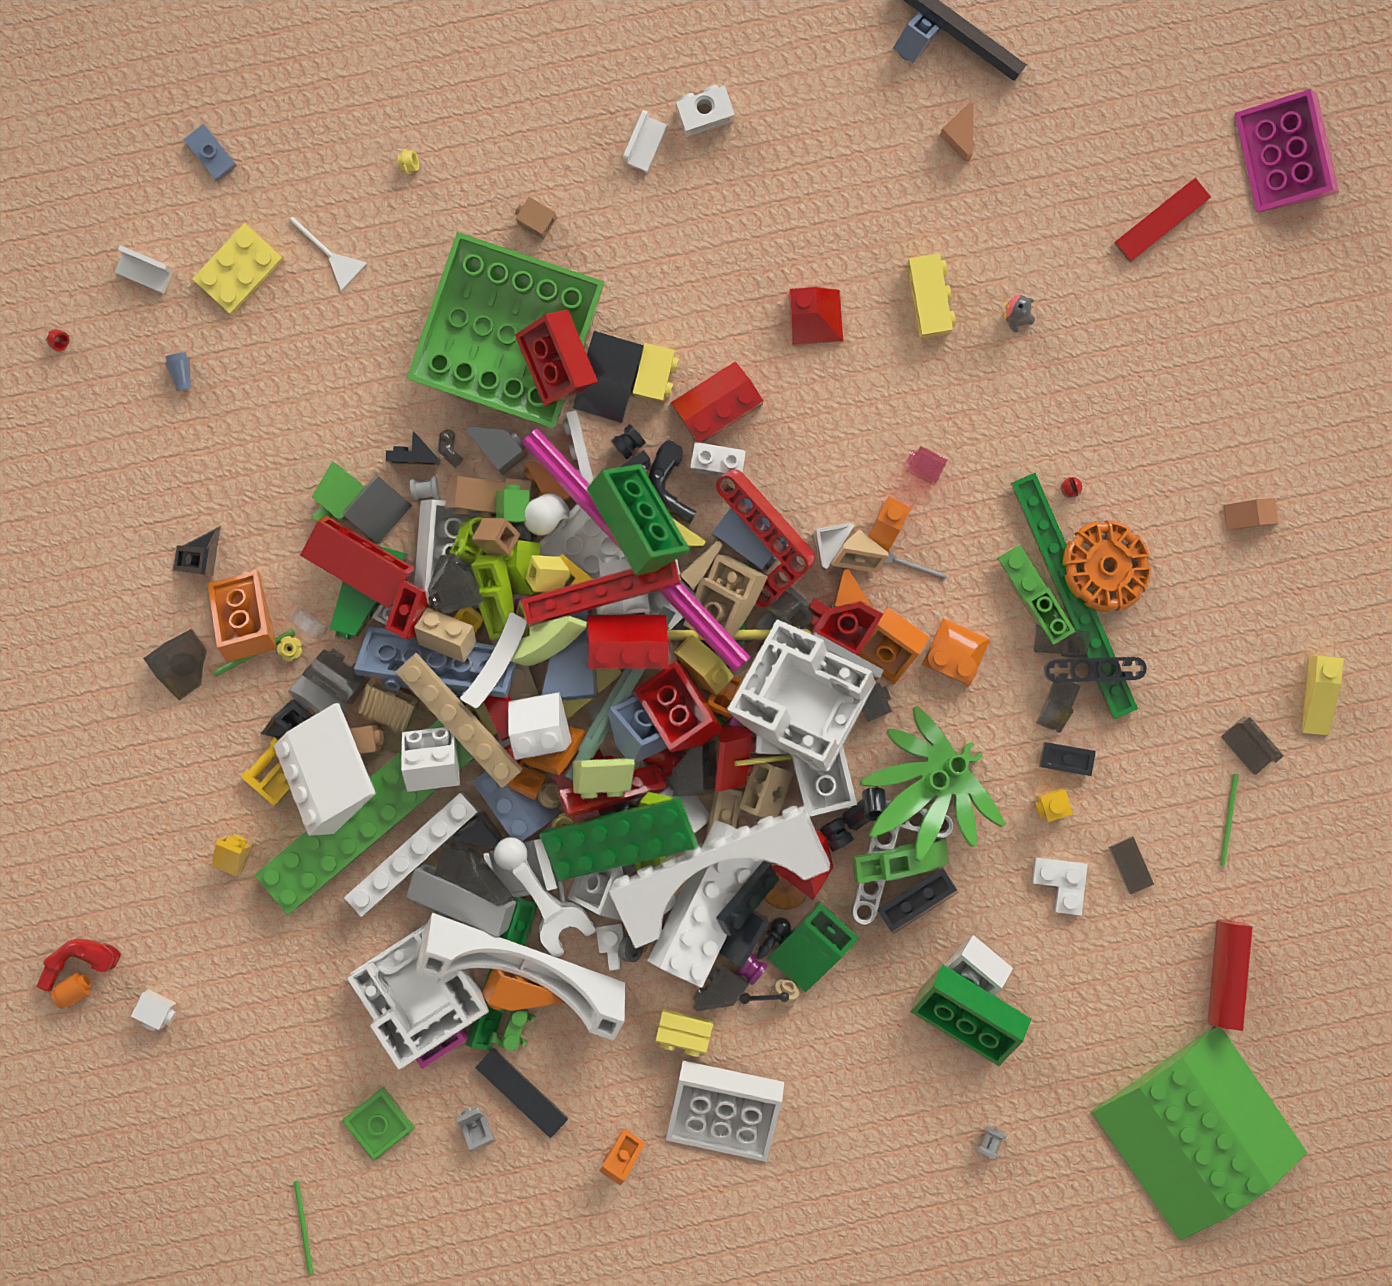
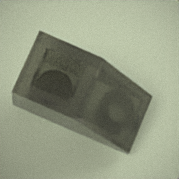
[692,963,749,1011]

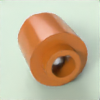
[51,972,92,1009]

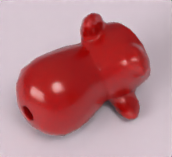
[643,748,684,777]

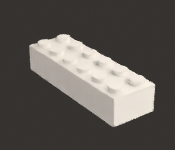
[647,820,763,988]

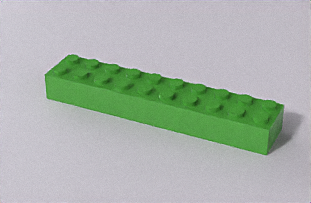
[254,720,475,915]

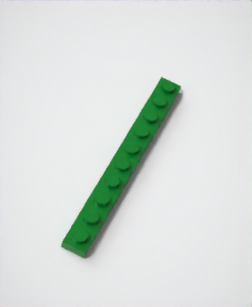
[1010,473,1138,719]

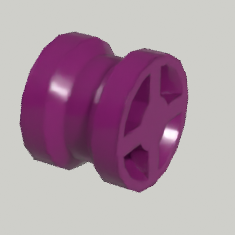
[736,953,768,985]

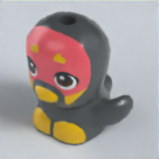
[1004,295,1035,333]

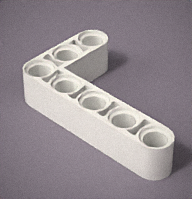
[851,800,953,924]

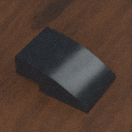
[573,331,644,423]

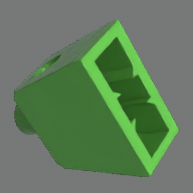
[312,462,365,522]

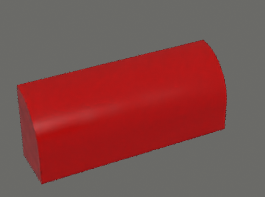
[300,516,415,609]
[1208,920,1253,1031]

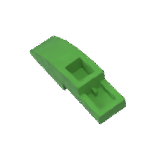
[997,545,1076,645]
[852,838,949,884]

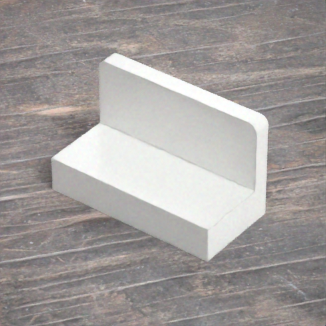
[623,110,667,174]
[115,245,174,294]

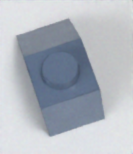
[893,12,941,63]

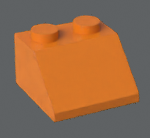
[858,607,929,685]

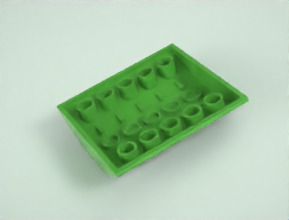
[407,232,605,429]
[1091,1026,1307,1240]

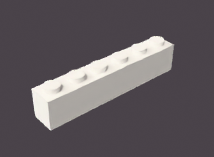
[344,792,481,917]

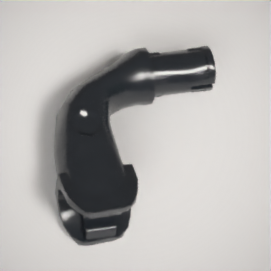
[648,440,697,525]

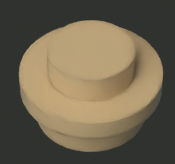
[538,783,561,809]

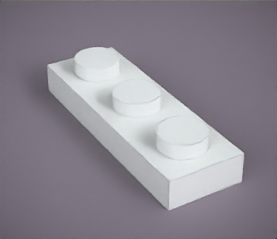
[563,410,593,484]

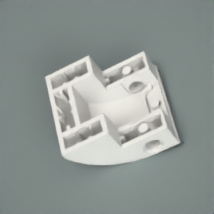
[727,620,876,772]
[347,923,488,1070]

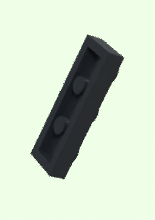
[716,861,779,937]

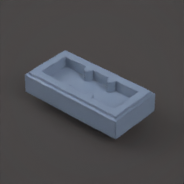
[183,124,237,181]

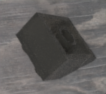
[301,648,370,704]

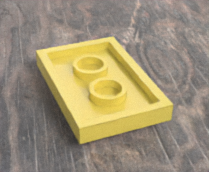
[192,223,284,315]

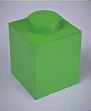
[496,485,529,523]

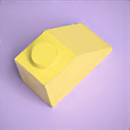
[674,634,734,695]

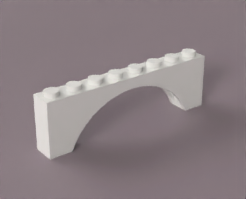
[609,806,830,948]
[417,913,625,1041]

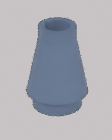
[165,352,192,391]

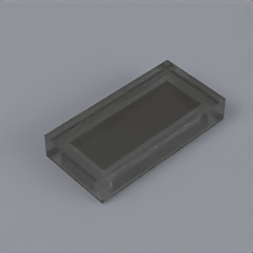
[1108,836,1154,894]

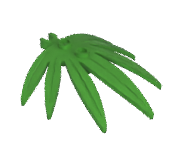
[859,705,1006,861]

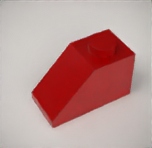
[384,580,429,639]

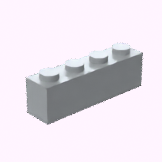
[406,863,516,937]

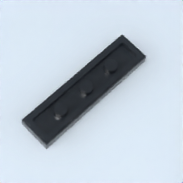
[475,1047,569,1138]

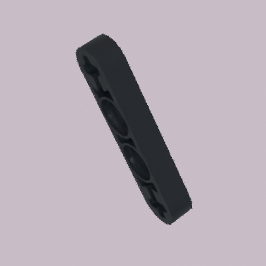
[1044,657,1147,683]

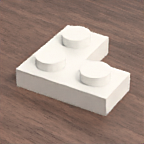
[1032,857,1088,915]

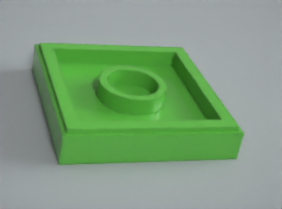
[342,1087,415,1161]

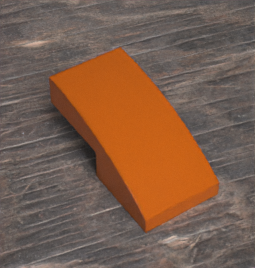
[506,761,546,800]

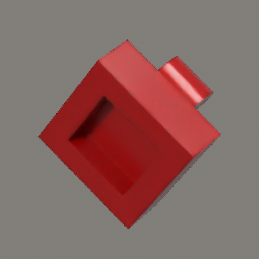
[808,598,830,626]

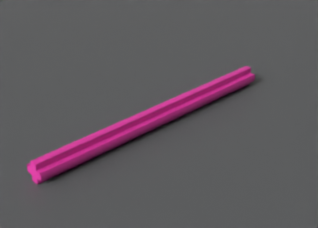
[522,429,751,672]

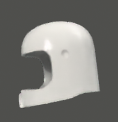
[524,493,570,536]

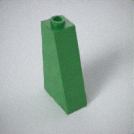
[330,546,408,640]

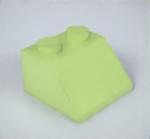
[572,759,635,798]

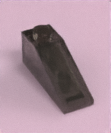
[435,841,513,906]

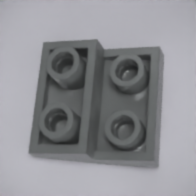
[342,474,412,543]

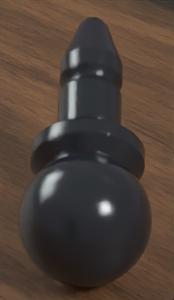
[756,917,791,960]

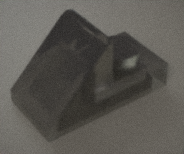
[1036,676,1081,733]

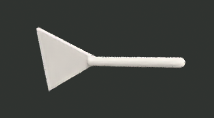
[290,217,367,291]

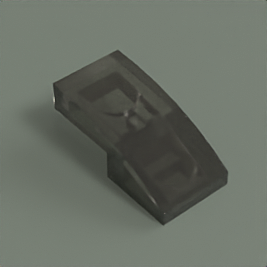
[1033,625,1090,658]

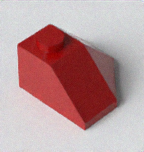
[812,601,884,656]

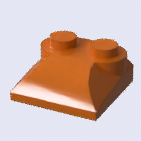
[922,618,990,686]

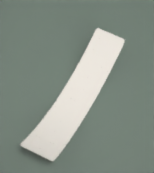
[460,612,527,708]

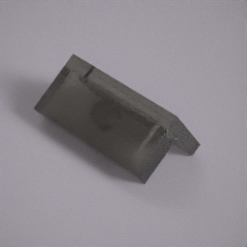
[1221,716,1284,774]

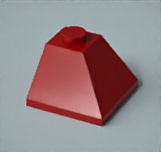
[788,287,843,345]

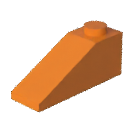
[482,969,565,1011]

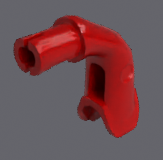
[36,938,121,992]

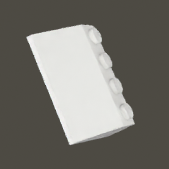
[414,499,496,609]
[274,703,376,836]
[666,1061,784,1162]

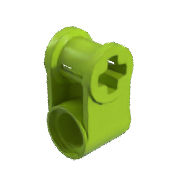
[450,517,484,567]

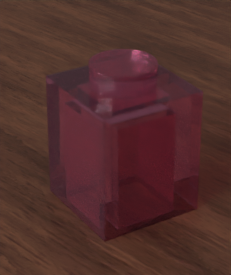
[905,446,948,485]

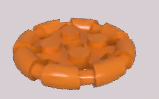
[1063,520,1151,612]

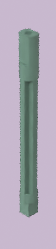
[565,606,675,780]

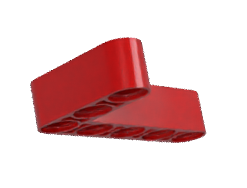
[716,469,816,607]

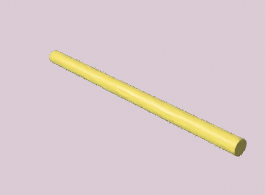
[734,754,792,766]

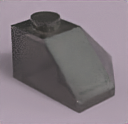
[427,553,483,614]
[143,629,207,700]

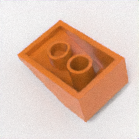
[208,570,277,662]

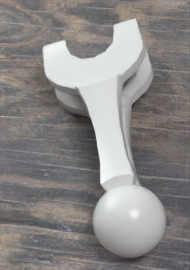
[494,837,596,958]

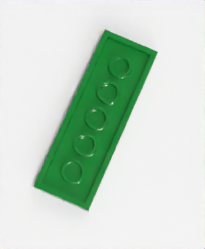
[539,797,698,881]

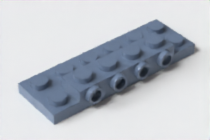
[354,626,517,698]

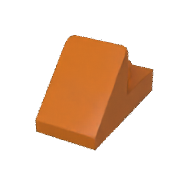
[599,1129,645,1186]

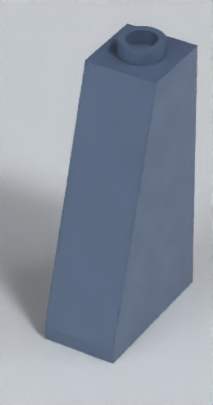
[542,609,598,701]

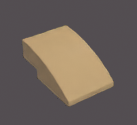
[683,555,767,638]

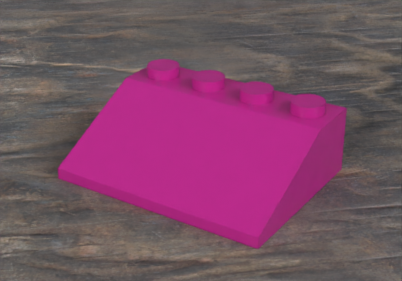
[1235,89,1340,213]

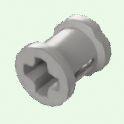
[410,477,439,502]
[976,1125,1007,1159]

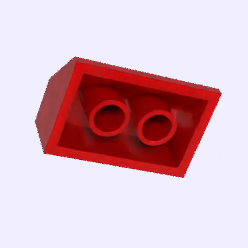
[515,310,598,406]
[671,361,764,443]
[587,615,669,669]
[634,660,724,752]

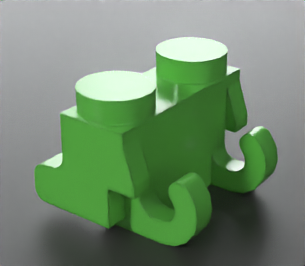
[489,1008,536,1051]

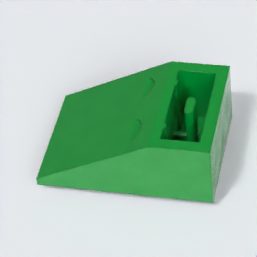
[767,901,859,993]

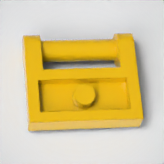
[241,737,290,806]

